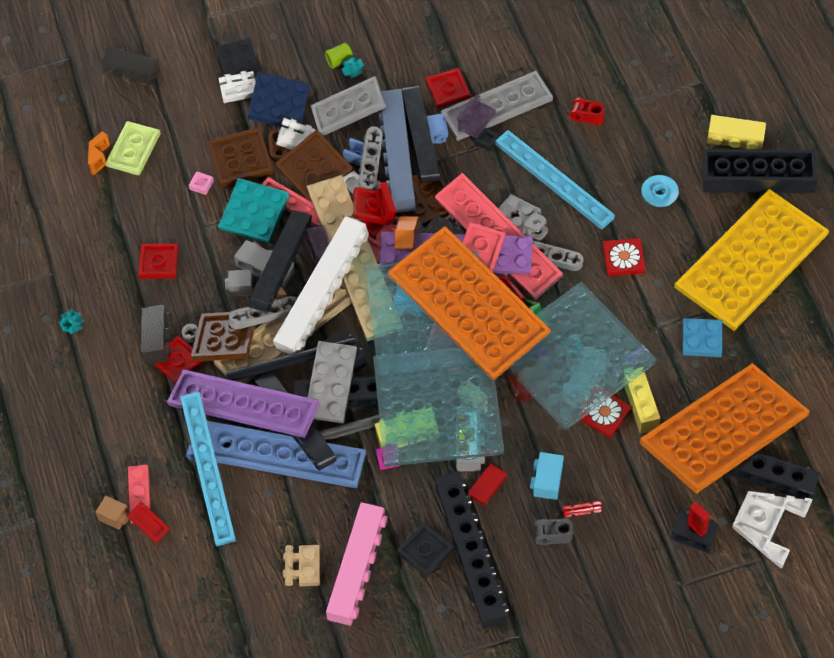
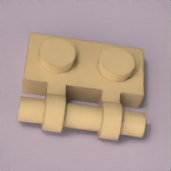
[283,545,320,586]

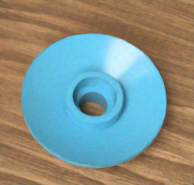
[641,175,679,207]

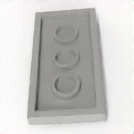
[311,76,386,136]
[308,341,357,423]

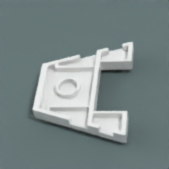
[732,491,813,568]

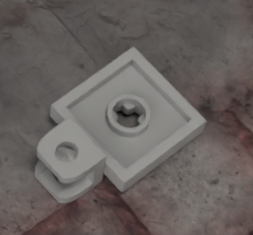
[498,194,548,241]

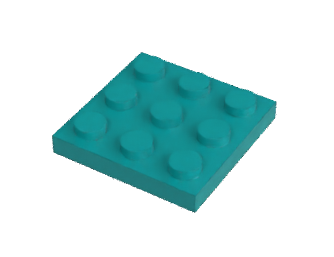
[218,178,290,244]

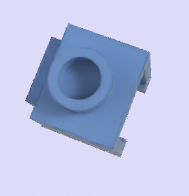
[427,113,448,144]
[343,138,373,166]

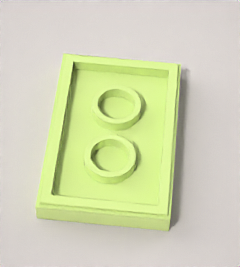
[105,121,161,175]

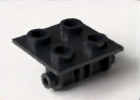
[216,38,260,77]

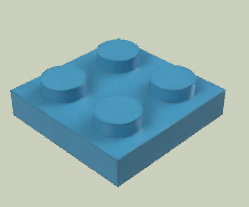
[682,318,722,357]

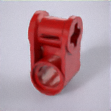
[569,98,604,126]

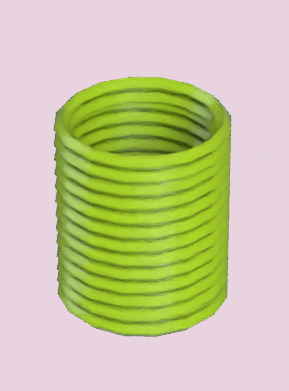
[325,43,353,69]

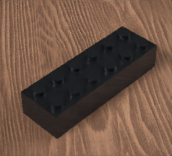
[701,149,817,193]

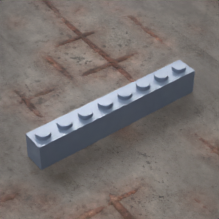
[379,89,416,213]

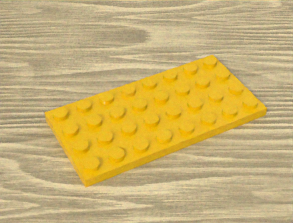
[674,189,829,331]

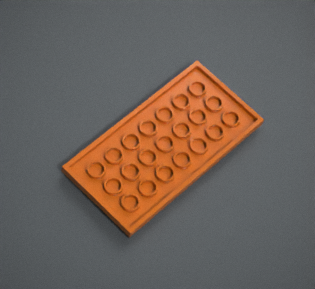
[388,226,551,381]
[640,363,810,494]

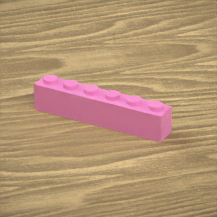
[326,502,387,626]

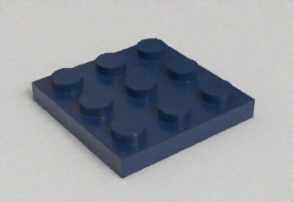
[247,72,310,130]

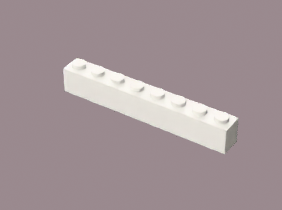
[273,216,368,355]

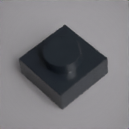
[474,127,499,151]

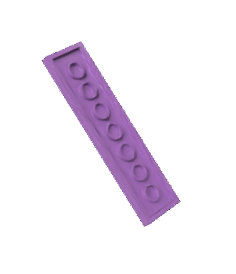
[380,232,533,275]
[167,370,320,438]

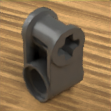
[534,518,574,545]

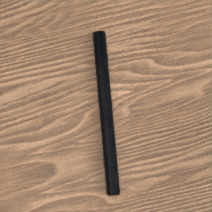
[226,337,358,381]

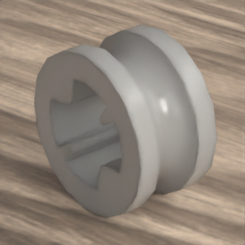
[182,324,198,343]

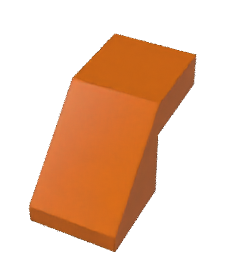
[88,131,110,175]
[395,217,419,250]

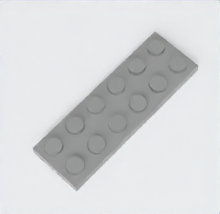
[441,71,553,141]

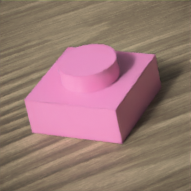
[189,171,214,195]

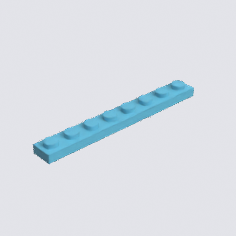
[495,130,615,230]
[180,392,236,546]

